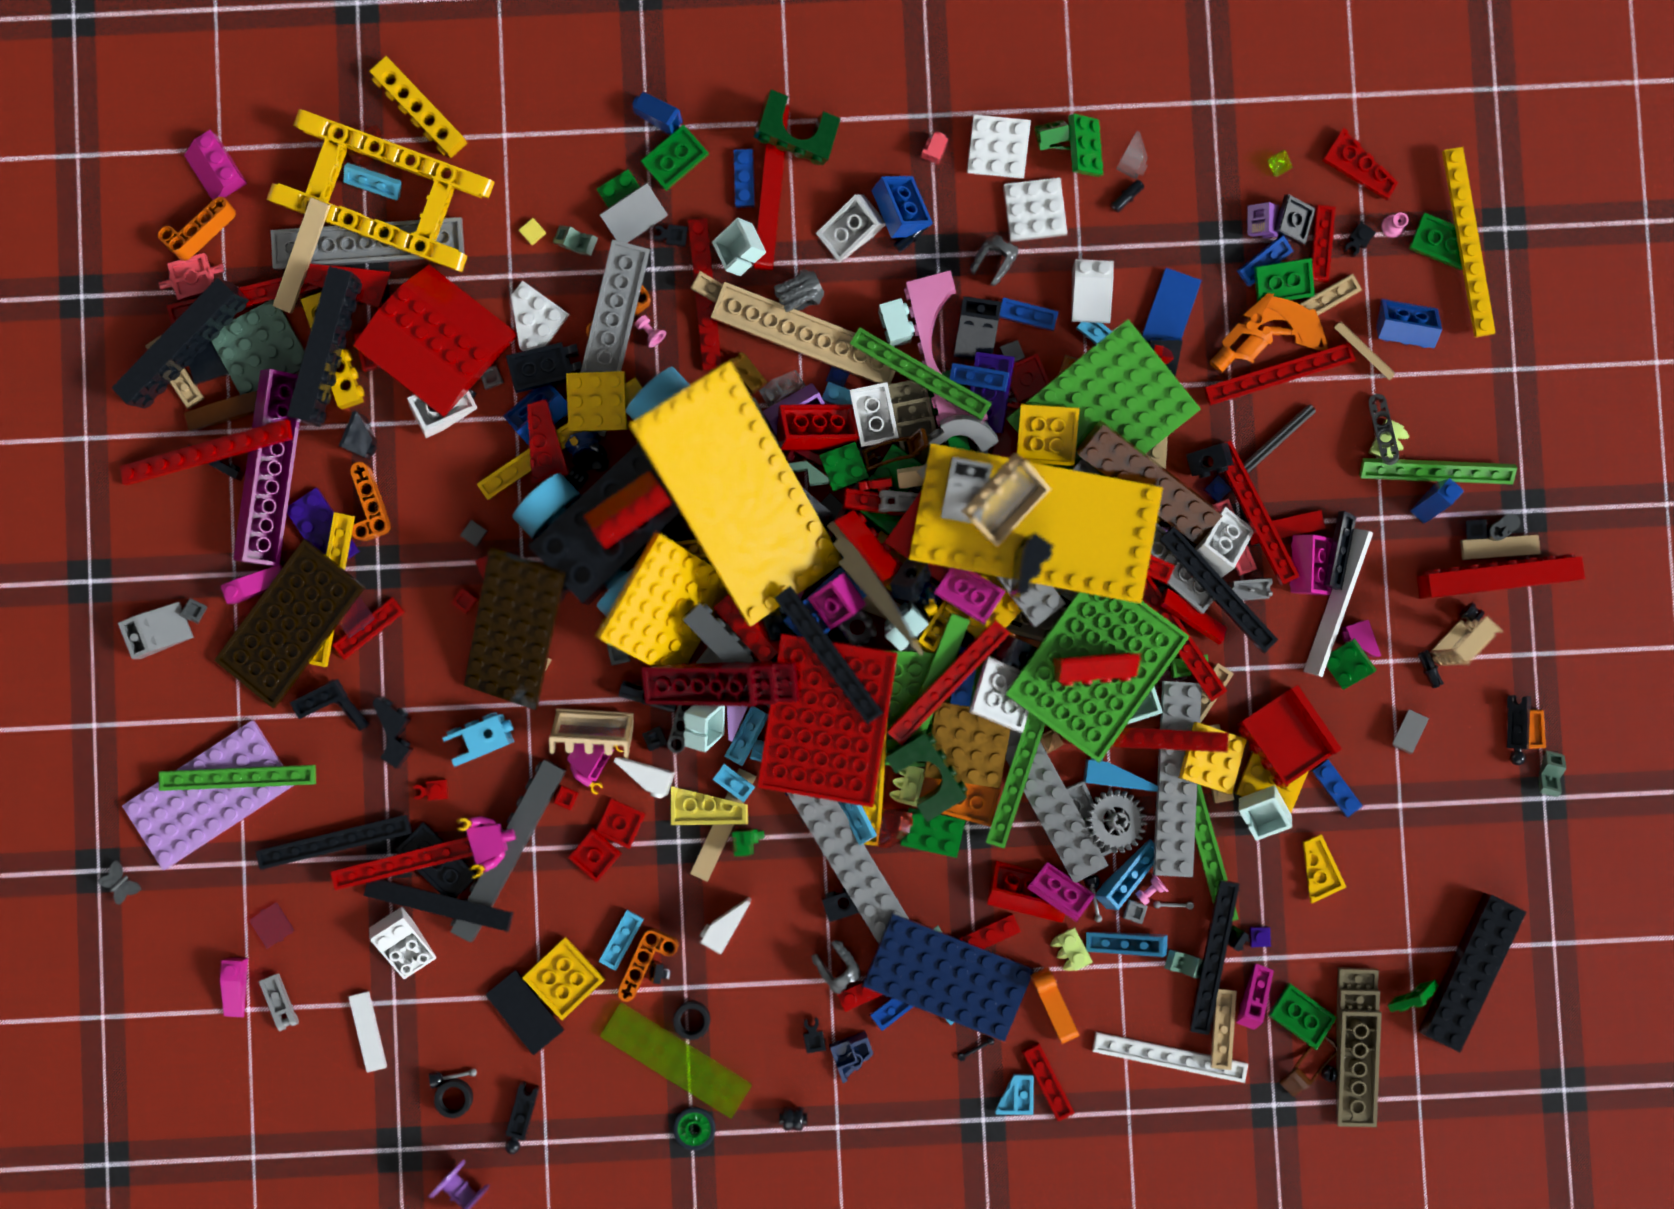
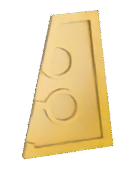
[1303,834,1346,903]

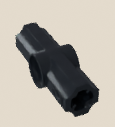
[619,680,677,713]

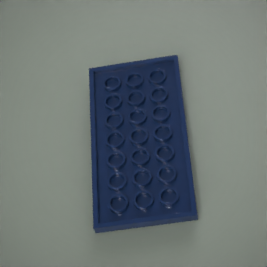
[862,913,1034,1042]

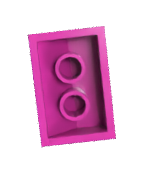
[184,130,247,200]
[1290,535,1333,595]

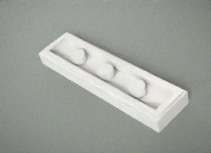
[349,991,387,1073]

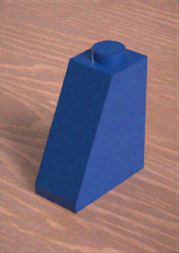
[632,92,683,136]
[1410,478,1464,524]

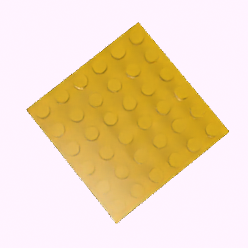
[596,532,728,666]

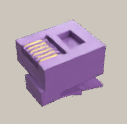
[1248,202,1279,239]

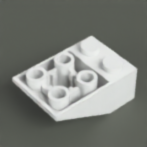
[369,907,437,979]

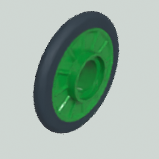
[673,1107,716,1150]

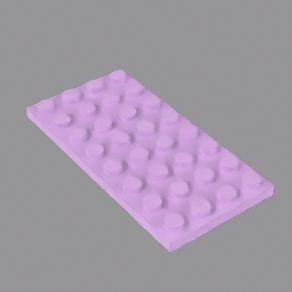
[122,720,294,870]

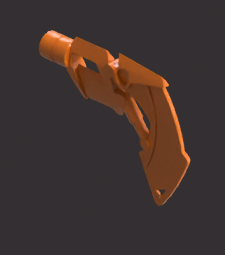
[1209,293,1328,373]

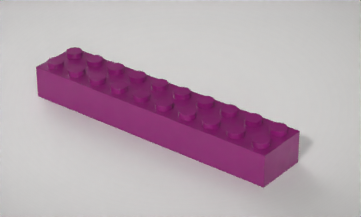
[233,369,300,566]

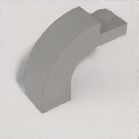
[928,415,999,452]

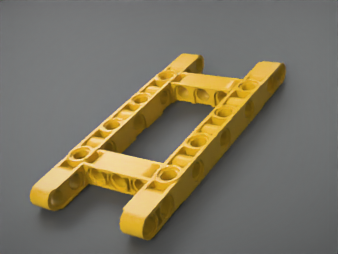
[266,109,495,272]

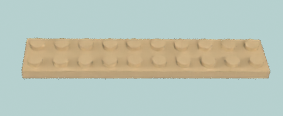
[711,282,895,384]

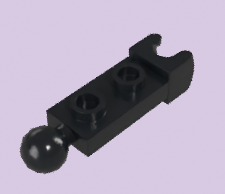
[1507,695,1531,766]
[505,1081,540,1154]

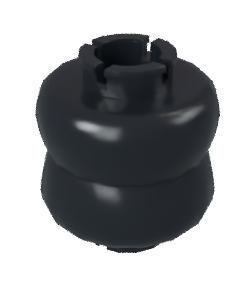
[779,1106,807,1131]

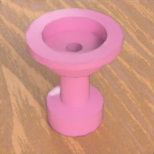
[1382,212,1408,238]
[635,315,666,348]
[1135,874,1168,905]

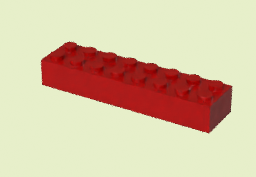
[1417,553,1586,599]

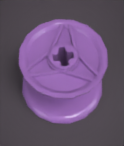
[428,1159,490,1209]

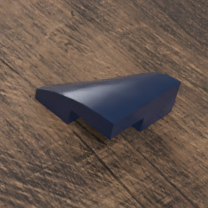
[829,1031,874,1083]

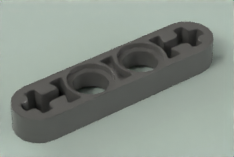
[1369,394,1399,465]

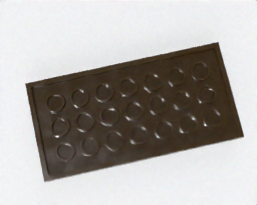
[214,539,366,708]
[464,548,566,710]

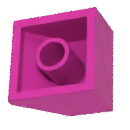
[808,573,867,630]

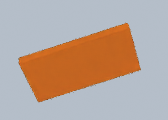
[919,777,1001,827]

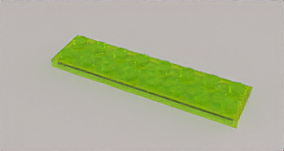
[600,1002,752,1119]

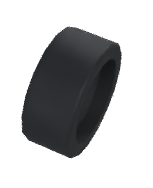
[673,1001,711,1040]
[434,1078,473,1119]

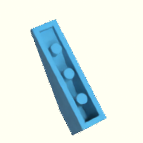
[1083,758,1158,792]
[1095,839,1154,910]
[1086,932,1168,957]

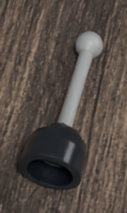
[1084,875,1102,922]
[429,1068,477,1089]

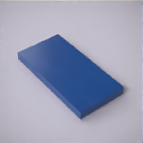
[1142,268,1202,343]

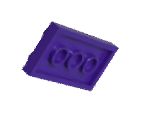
[970,352,1015,433]
[287,488,360,560]

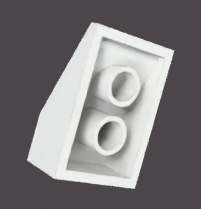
[816,195,886,262]
[1072,259,1114,323]
[850,382,899,448]
[407,390,477,438]
[1195,507,1254,578]
[614,757,675,798]
[700,897,752,954]

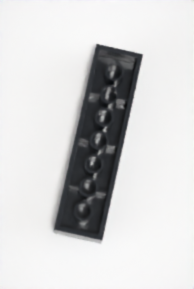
[287,266,362,427]
[112,277,249,409]
[1418,892,1527,1053]

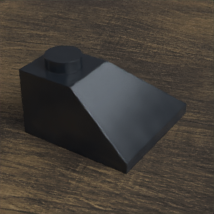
[339,410,377,459]

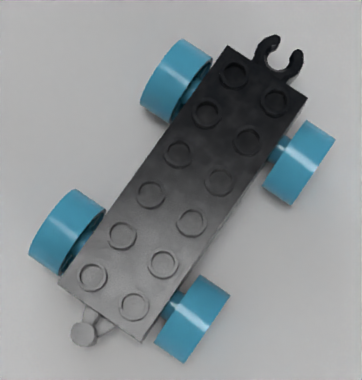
[512,367,752,617]

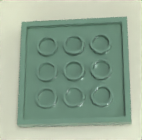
[211,299,305,395]

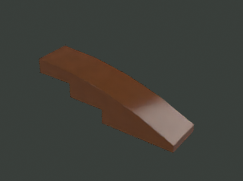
[184,391,257,432]

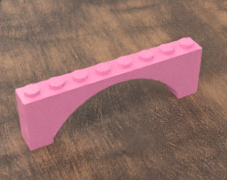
[904,270,988,427]

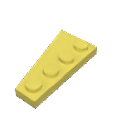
[671,786,748,825]

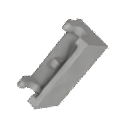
[1229,578,1273,601]
[1392,709,1429,754]

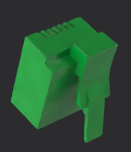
[1035,120,1071,150]
[732,829,765,857]

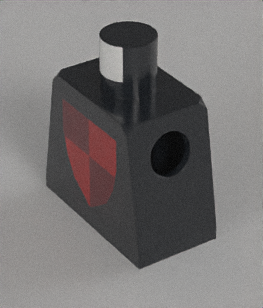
[1149,338,1183,376]

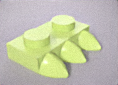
[1368,418,1409,459]
[889,766,924,807]
[1050,927,1093,971]

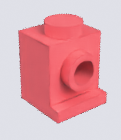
[921,132,948,165]

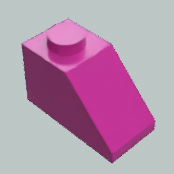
[1341,620,1381,658]

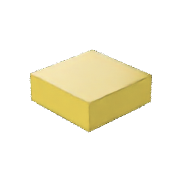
[519,218,546,245]

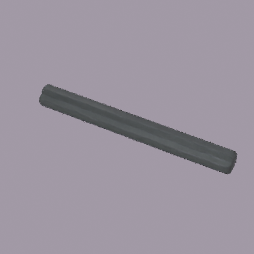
[1243,404,1316,473]

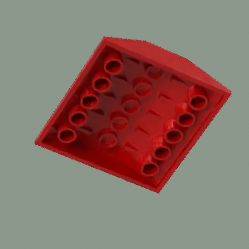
[353,265,517,417]

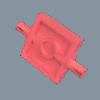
[159,253,224,301]

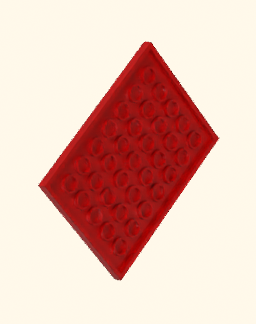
[757,633,898,808]

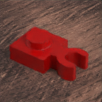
[859,476,893,491]
[413,779,449,801]

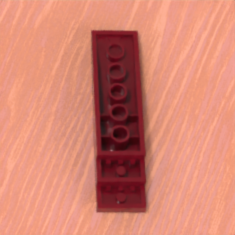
[641,662,799,707]

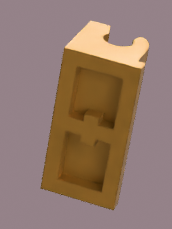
[729,352,768,394]

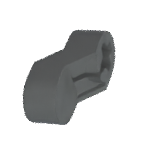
[1487,514,1521,541]

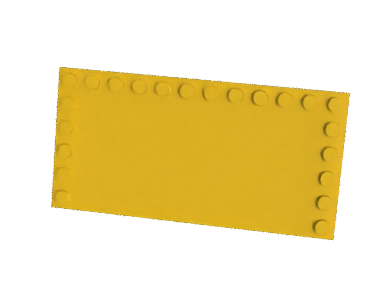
[629,361,842,626]
[909,444,1163,603]

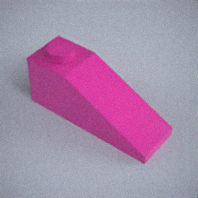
[221,565,283,604]
[220,957,248,1017]
[1236,964,1274,1030]

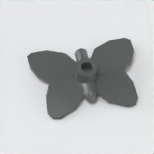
[98,861,141,905]

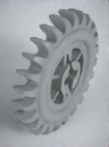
[1086,790,1147,853]

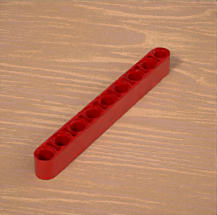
[754,104,790,271]

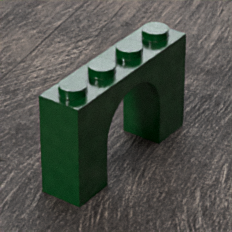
[753,89,841,165]
[885,729,968,821]

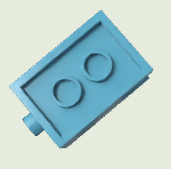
[443,712,515,767]

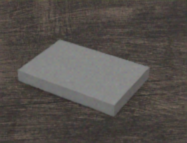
[599,182,668,243]

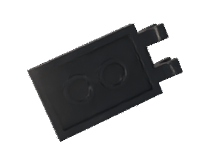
[506,342,582,393]

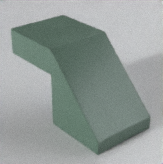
[553,225,598,256]
[788,461,829,486]
[1538,750,1567,798]
[1164,950,1203,979]

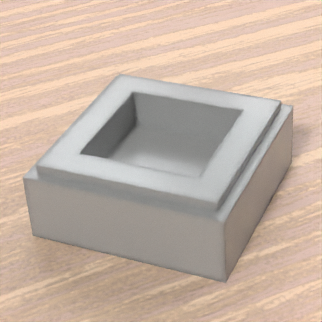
[1123,899,1148,924]

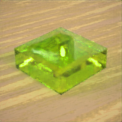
[1267,150,1293,177]

